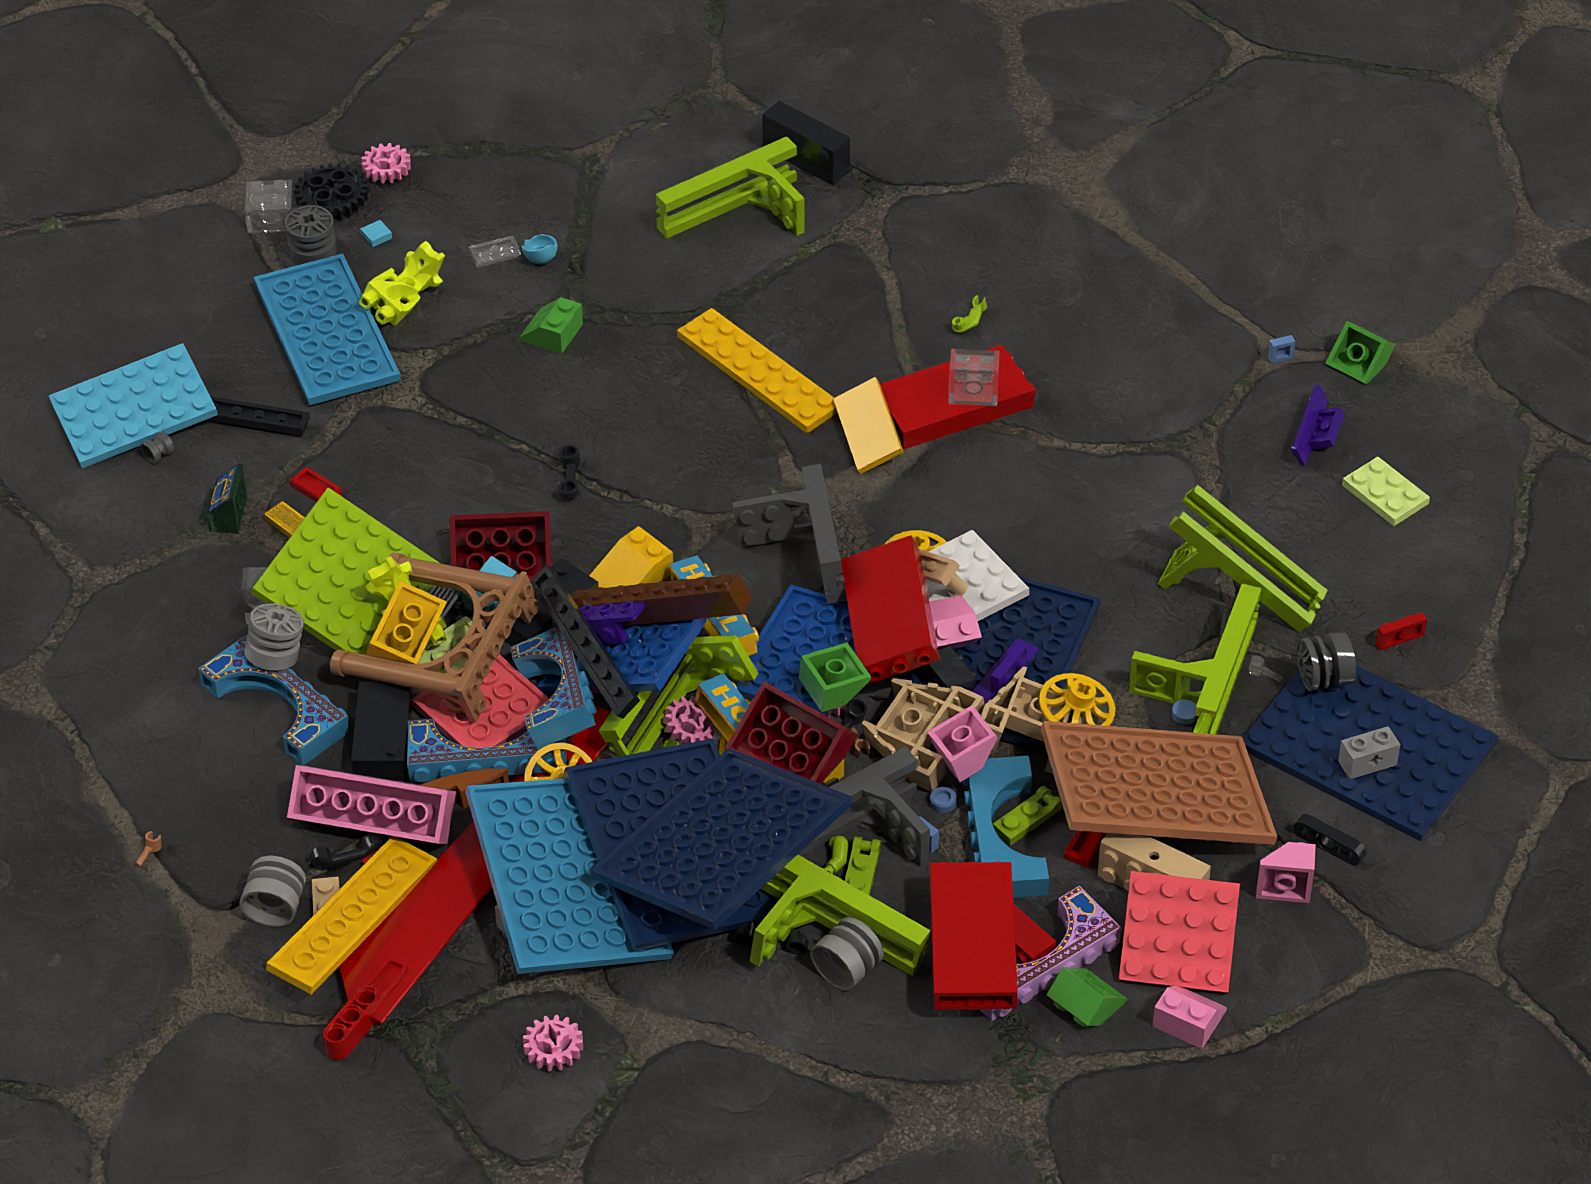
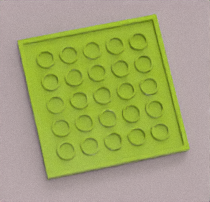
[250,488,441,655]

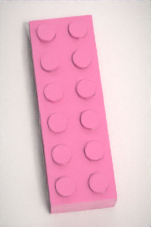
[287,765,456,844]

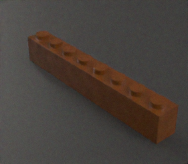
[571,574,752,626]

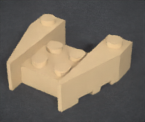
[981,666,1082,774]
[862,678,985,792]

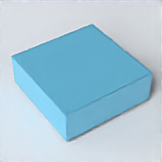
[360,220,392,247]

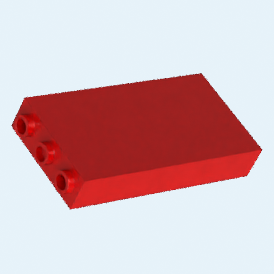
[880,345,1036,450]
[841,535,940,685]
[930,861,1018,1010]

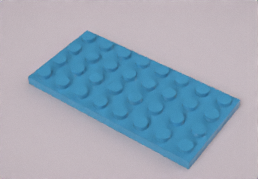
[254,253,401,405]

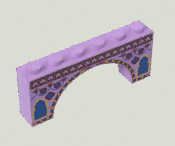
[980,886,1121,1022]

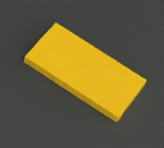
[833,377,904,474]

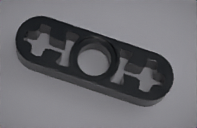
[1293,814,1367,865]

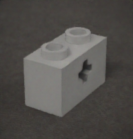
[1338,726,1400,779]

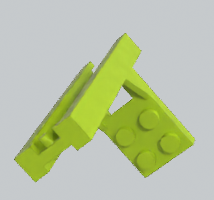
[656,137,805,239]
[1157,485,1328,632]
[1129,584,1262,734]
[599,635,759,757]
[750,855,931,976]

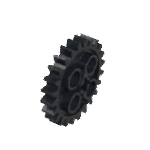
[294,163,369,220]

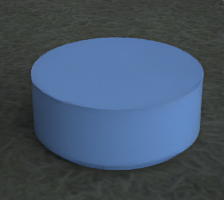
[1172,700,1198,725]
[930,787,956,813]

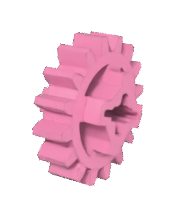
[361,143,411,184]
[662,696,718,745]
[523,1015,583,1071]

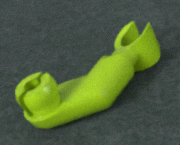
[952,295,987,334]
[822,835,848,874]

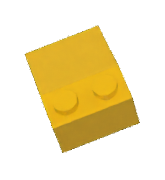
[589,526,673,588]
[366,581,447,664]

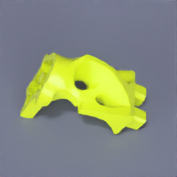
[359,241,445,326]
[365,556,447,654]

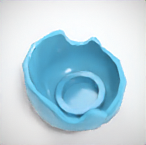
[521,234,558,265]

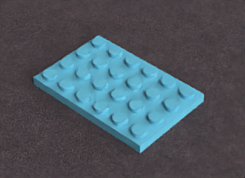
[49,343,218,468]

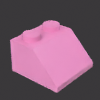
[929,595,982,650]
[928,705,998,782]
[1256,842,1316,903]
[1153,986,1227,1049]

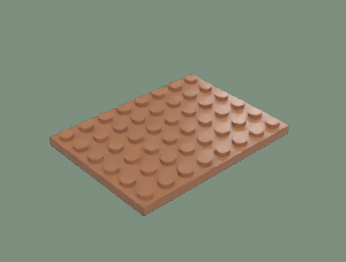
[1041,721,1277,845]

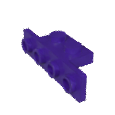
[1292,384,1344,466]
[552,601,646,645]
[972,638,1038,704]

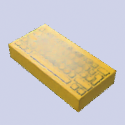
[264,501,305,538]

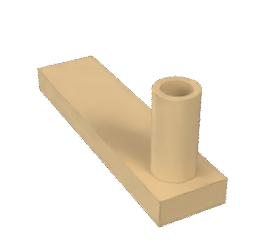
[887,539,968,596]

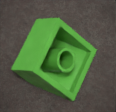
[519,297,583,354]
[1326,321,1396,384]
[798,643,871,712]
[1047,967,1128,1027]

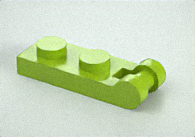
[993,785,1063,846]
[845,836,881,895]

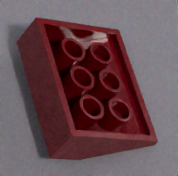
[450,511,552,582]
[724,681,858,784]

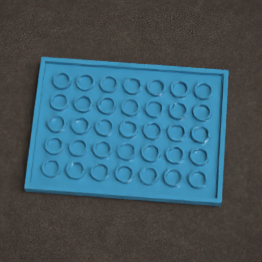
[466,778,674,974]

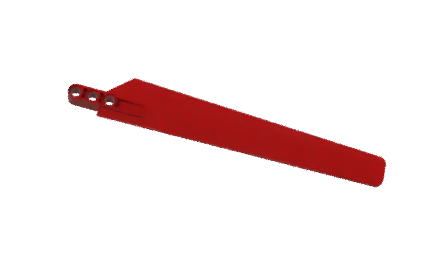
[323,706,611,1060]

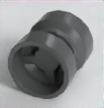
[140,431,175,464]

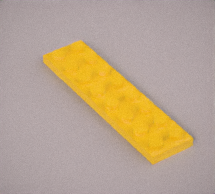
[677,308,838,433]
[266,836,437,995]

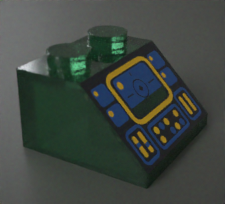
[204,464,248,534]

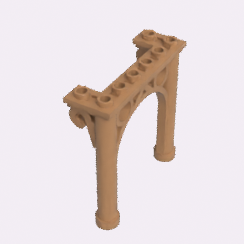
[330,552,540,723]

